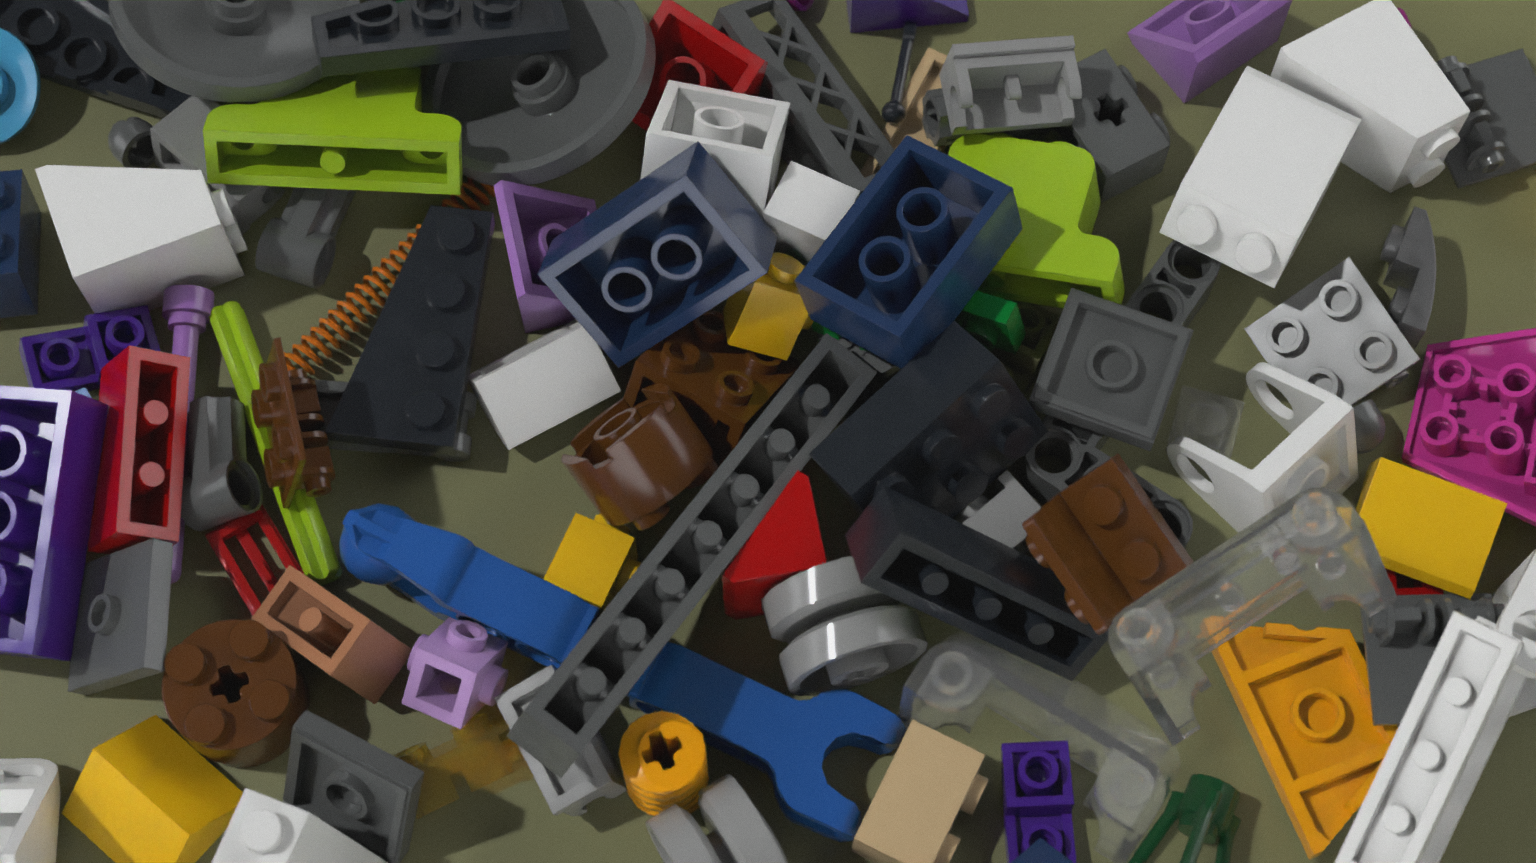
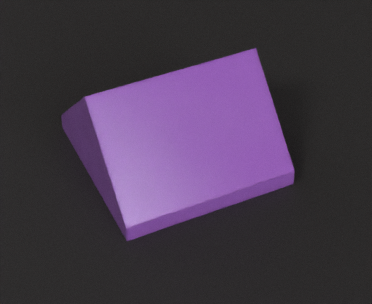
[1127,0,1292,104]
[493,180,597,333]

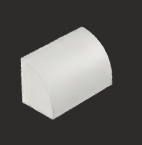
[468,319,621,450]

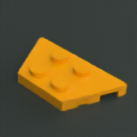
[1201,618,1398,860]

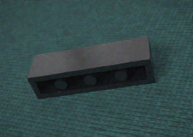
[845,486,1112,681]

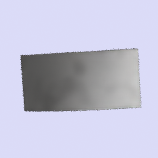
[1380,206,1436,350]

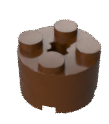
[561,383,718,530]
[162,619,309,768]

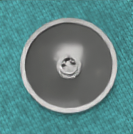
[108,0,360,103]
[422,0,656,185]

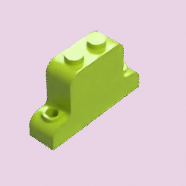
[203,67,462,195]
[948,133,1125,308]

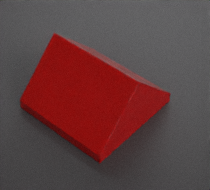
[632,0,768,131]
[722,470,827,620]

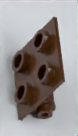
[251,338,336,508]

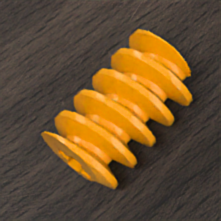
[618,711,709,816]

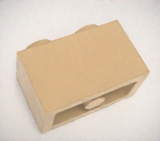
[851,719,989,863]

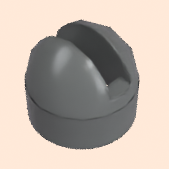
[108,117,154,168]
[1353,399,1386,454]

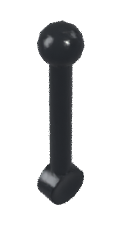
[882,21,917,124]

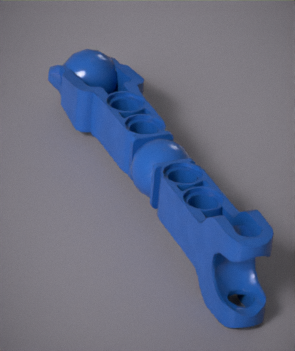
[339,503,906,842]

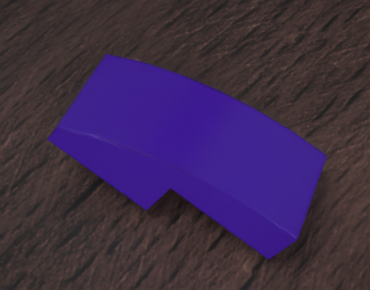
[19,305,161,392]
[1001,740,1077,863]

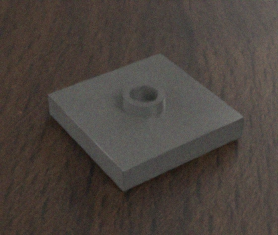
[1029,288,1194,451]
[68,538,173,696]
[283,710,424,863]

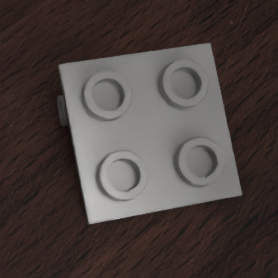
[1245,257,1420,406]

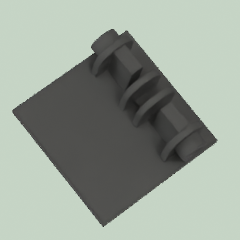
[1436,48,1536,189]
[1359,593,1508,726]

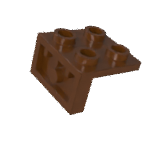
[623,309,800,468]
[1022,453,1194,635]

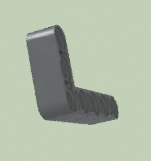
[1020,240,1221,548]

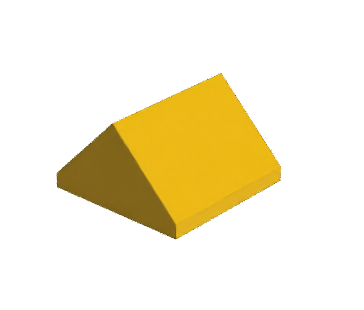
[1344,457,1507,599]
[62,715,243,863]

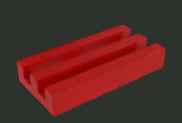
[205,504,304,616]

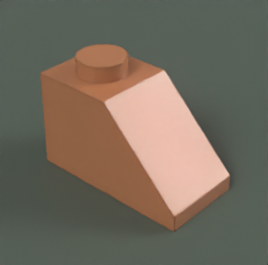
[251,565,412,705]

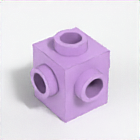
[401,617,508,729]

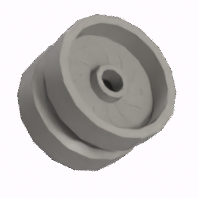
[761,556,927,696]
[645,774,787,863]

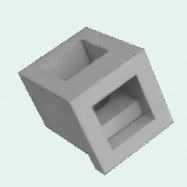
[956,470,1041,554]

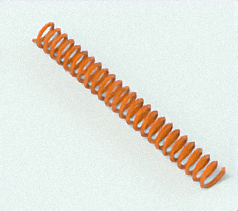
[284,177,496,375]

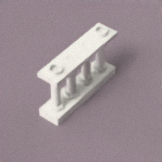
[1335,611,1536,863]

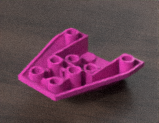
[1402,328,1536,527]

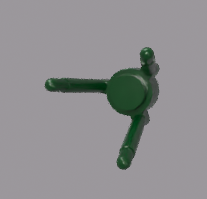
[1128,774,1241,863]

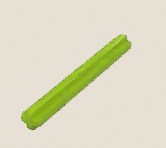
[209,301,342,586]

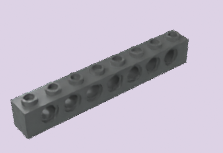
[507,333,877,778]

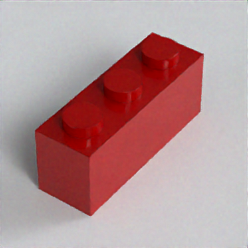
[88,345,191,554]

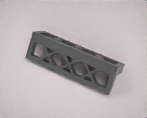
[712,0,895,195]

